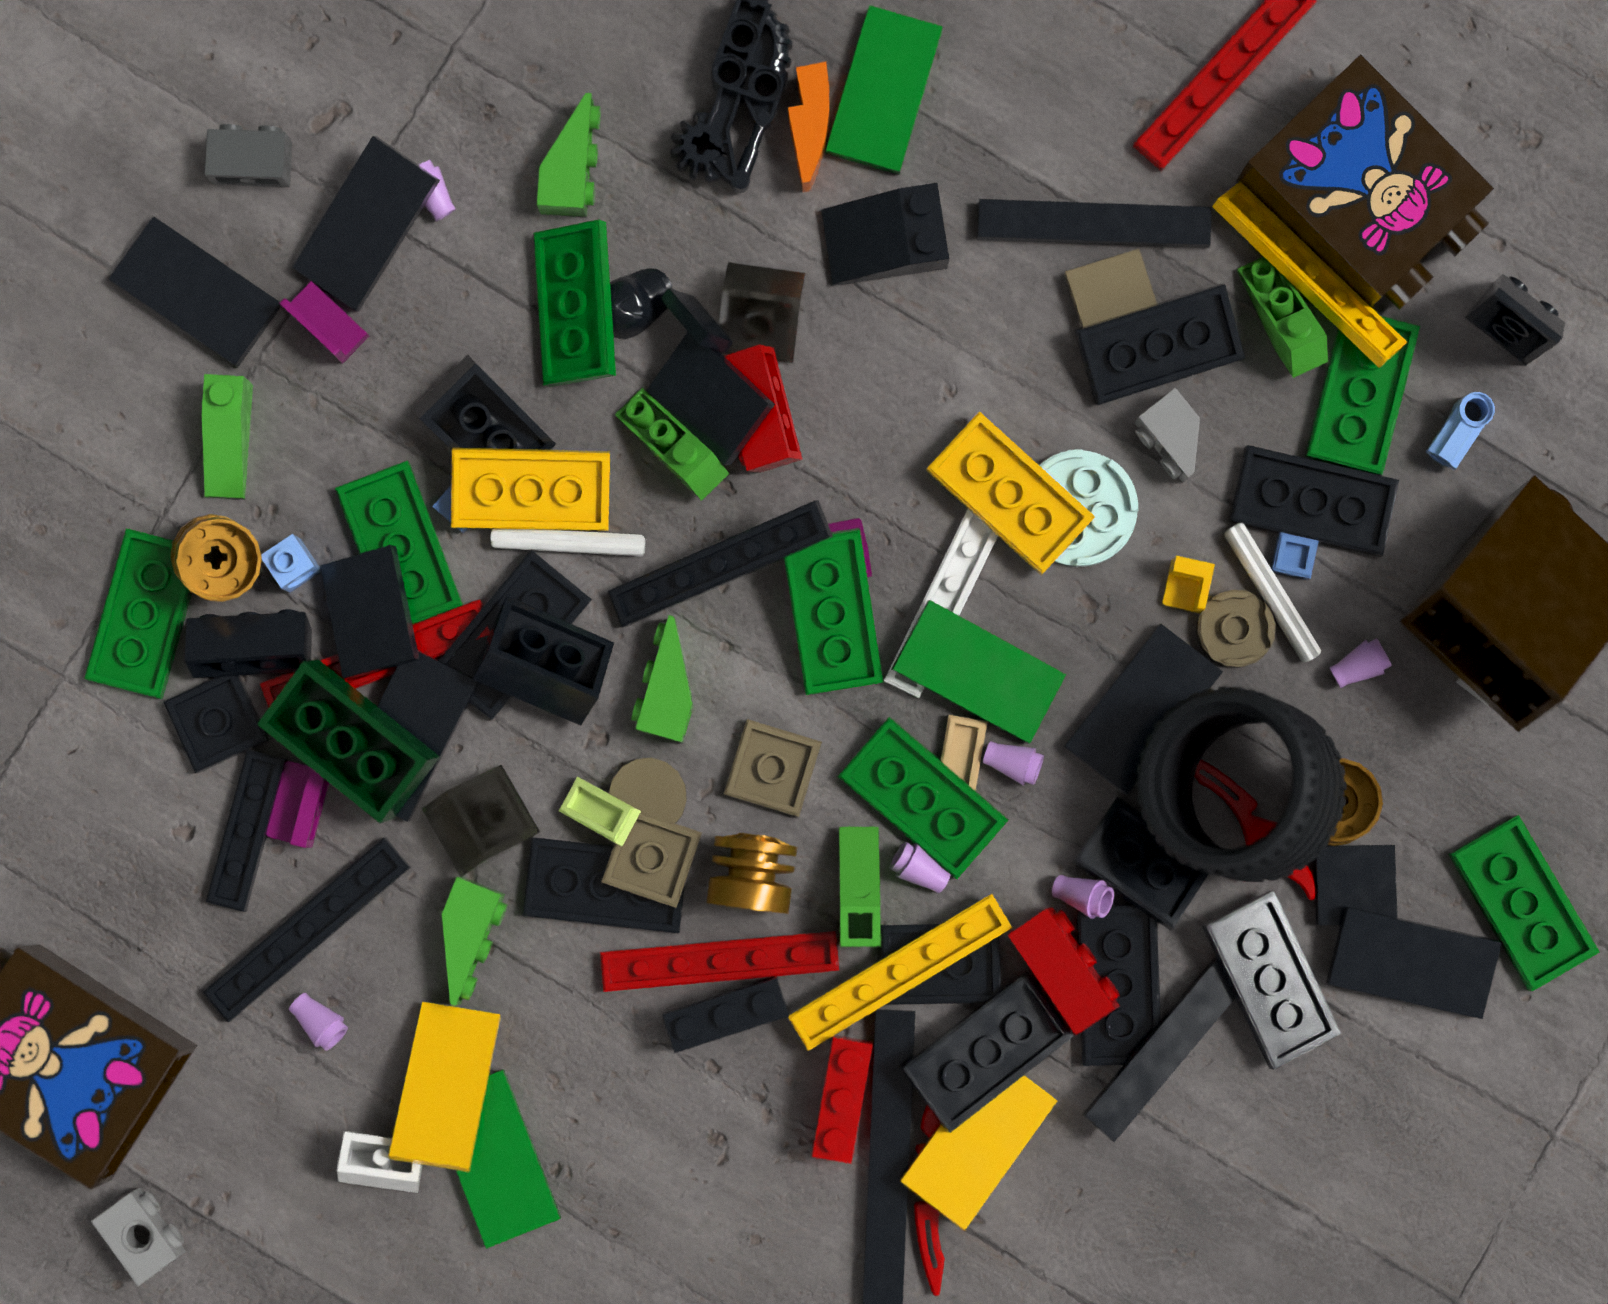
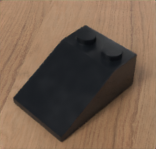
[821,183,949,286]
[1465,274,1565,365]
[413,355,556,450]

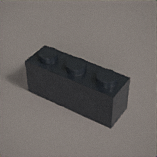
[185,609,312,678]
[662,976,789,1053]

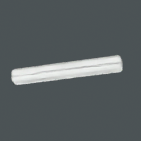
[1224,523,1321,663]
[490,528,645,557]

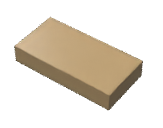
[941,715,987,790]

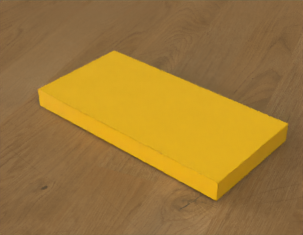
[926,411,1095,575]
[451,448,610,531]
[389,1002,501,1172]
[899,1075,1057,1230]

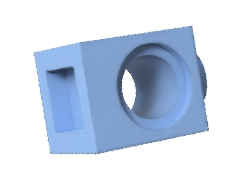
[261,534,321,593]

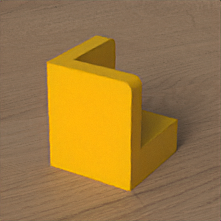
[1162,555,1215,614]

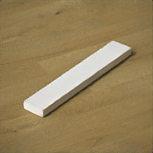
[884,509,998,698]

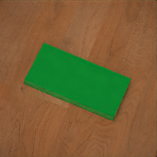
[826,5,943,175]
[534,219,616,387]
[1305,316,1420,476]
[335,460,464,625]
[84,528,192,699]
[784,528,883,695]
[891,600,1066,744]
[838,717,1009,879]
[1448,815,1600,992]
[456,1069,561,1249]

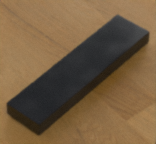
[206,749,288,912]

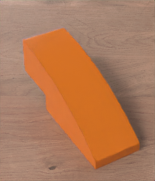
[788,62,829,192]

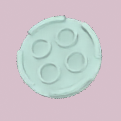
[1039,449,1138,567]

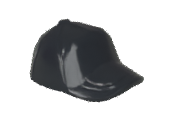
[610,268,673,339]

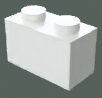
[337,1132,423,1193]

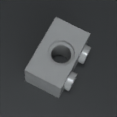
[91,1188,186,1287]

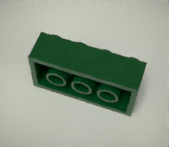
[257,659,440,823]

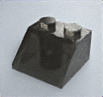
[719,262,805,363]
[422,764,540,877]

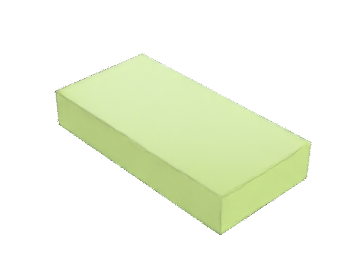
[559,777,641,846]

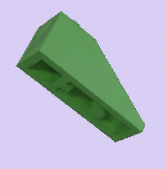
[202,374,253,499]

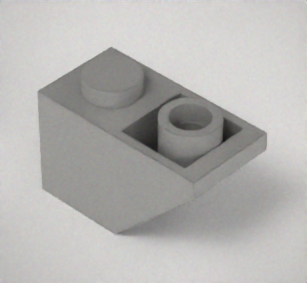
[1134,388,1200,483]

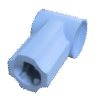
[1426,392,1495,470]

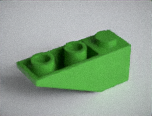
[537,93,601,217]
[1237,257,1328,378]
[615,388,729,501]
[631,615,694,743]
[839,827,881,947]
[442,877,508,1006]

